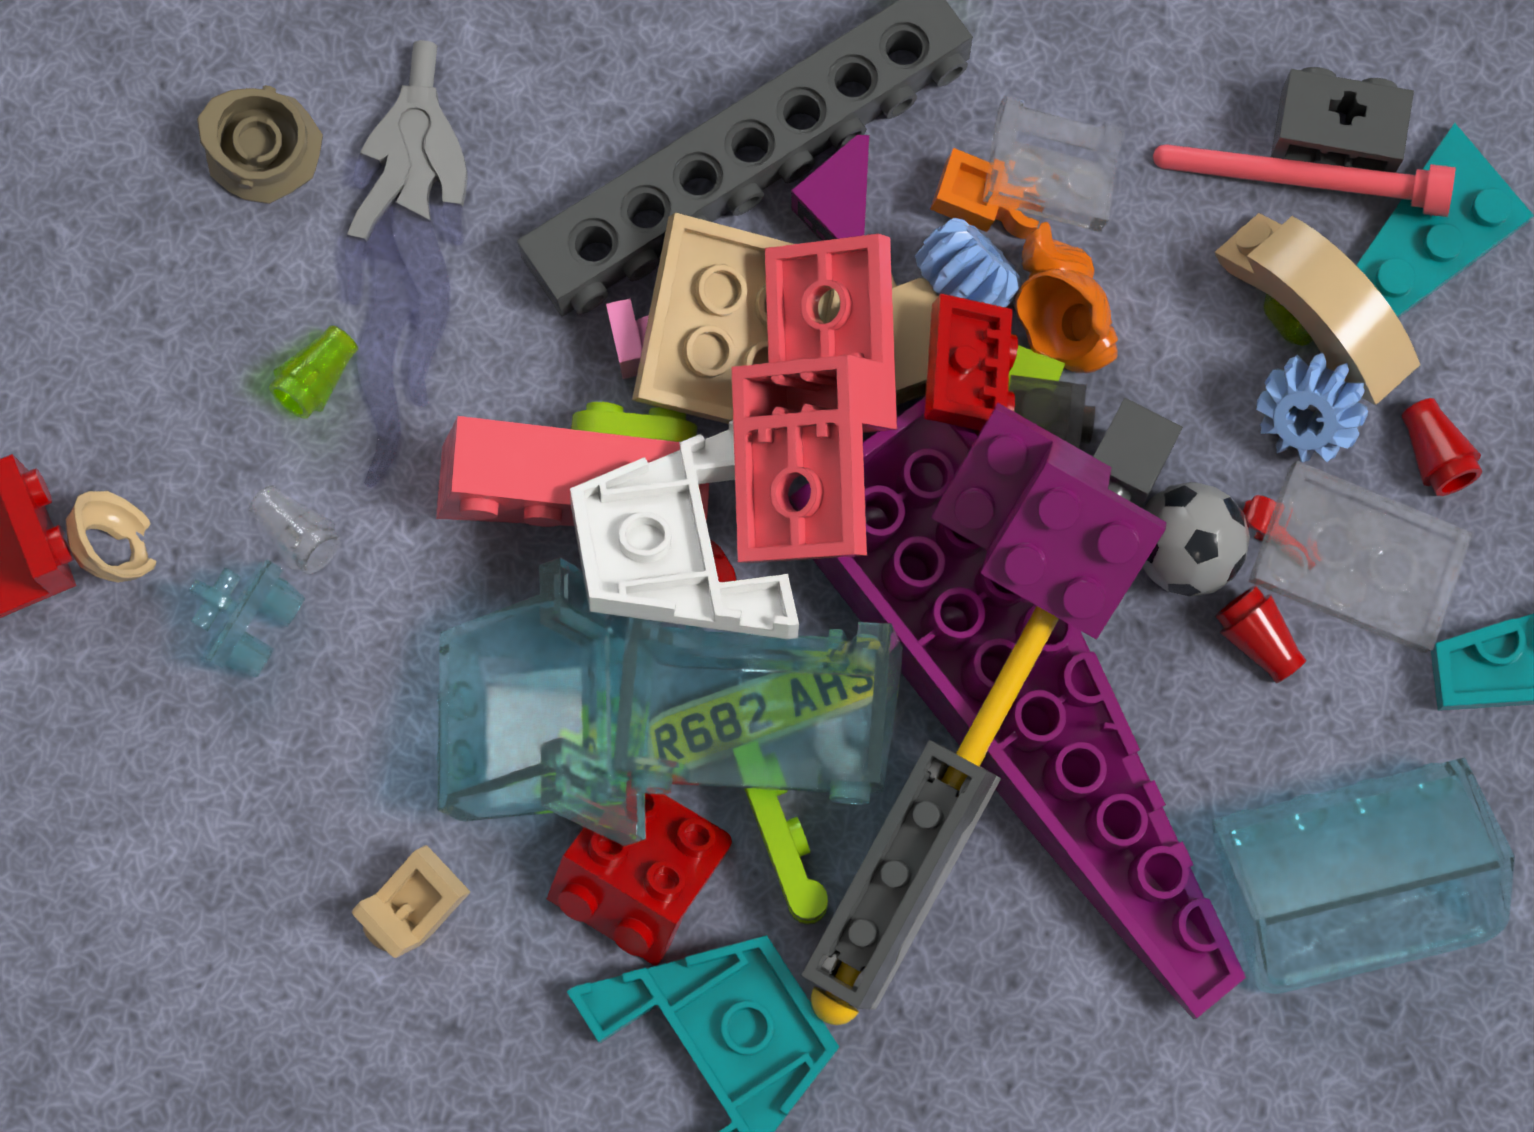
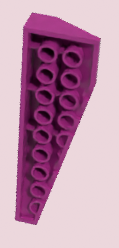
[789,397,1246,1019]

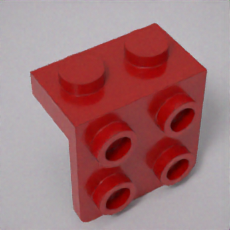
[0,454,77,618]
[546,775,732,966]

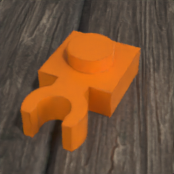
[930,148,1047,239]

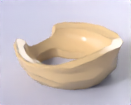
[66,491,156,583]

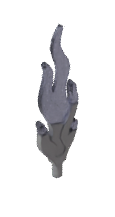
[345,40,468,488]

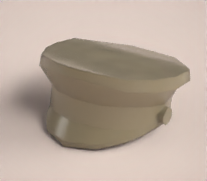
[197,85,323,204]

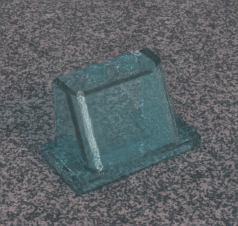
[437,557,646,846]

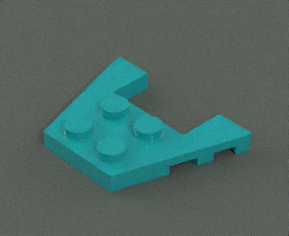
[567,935,839,1132]

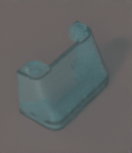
[613,617,903,805]

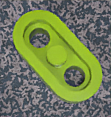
[571,402,698,442]

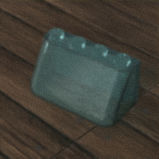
[1212,757,1515,994]

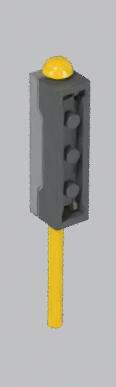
[801,606,1059,1025]

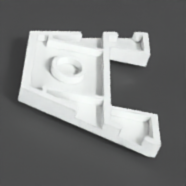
[570,420,799,639]

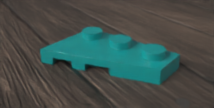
[1356,123,1534,318]

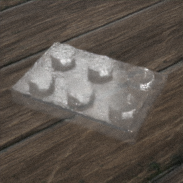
[1248,461,1473,653]

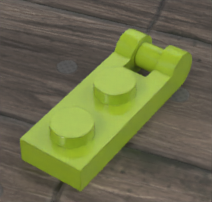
[733,743,828,925]

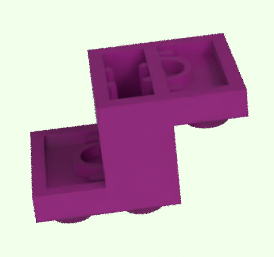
[931,402,1166,640]

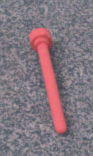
[1153,144,1456,217]

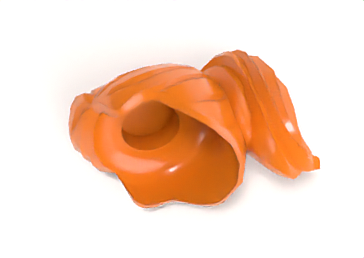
[1014,222,1118,373]

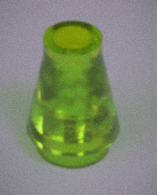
[269,325,358,419]

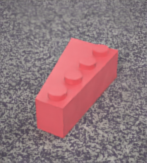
[436,416,709,527]

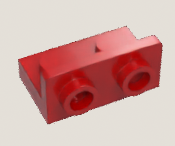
[924,293,1018,436]

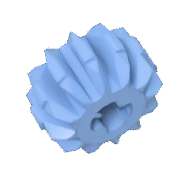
[915,218,1022,308]
[1256,352,1368,464]

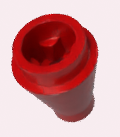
[1401,398,1482,496]
[1215,585,1307,683]

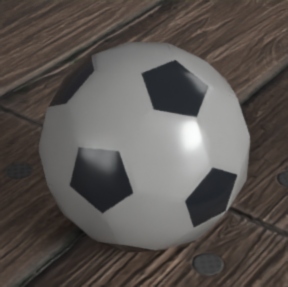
[1142,482,1250,597]

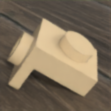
[352,845,471,958]

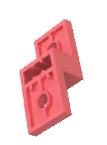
[731,234,897,563]

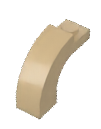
[1215,213,1421,405]

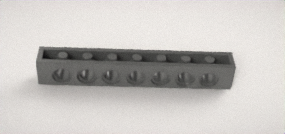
[517,0,973,317]

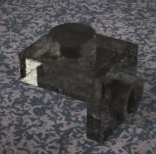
[1008,375,1095,448]

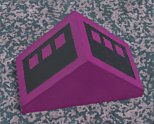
[791,135,869,241]

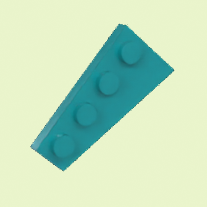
[1430,613,1534,711]

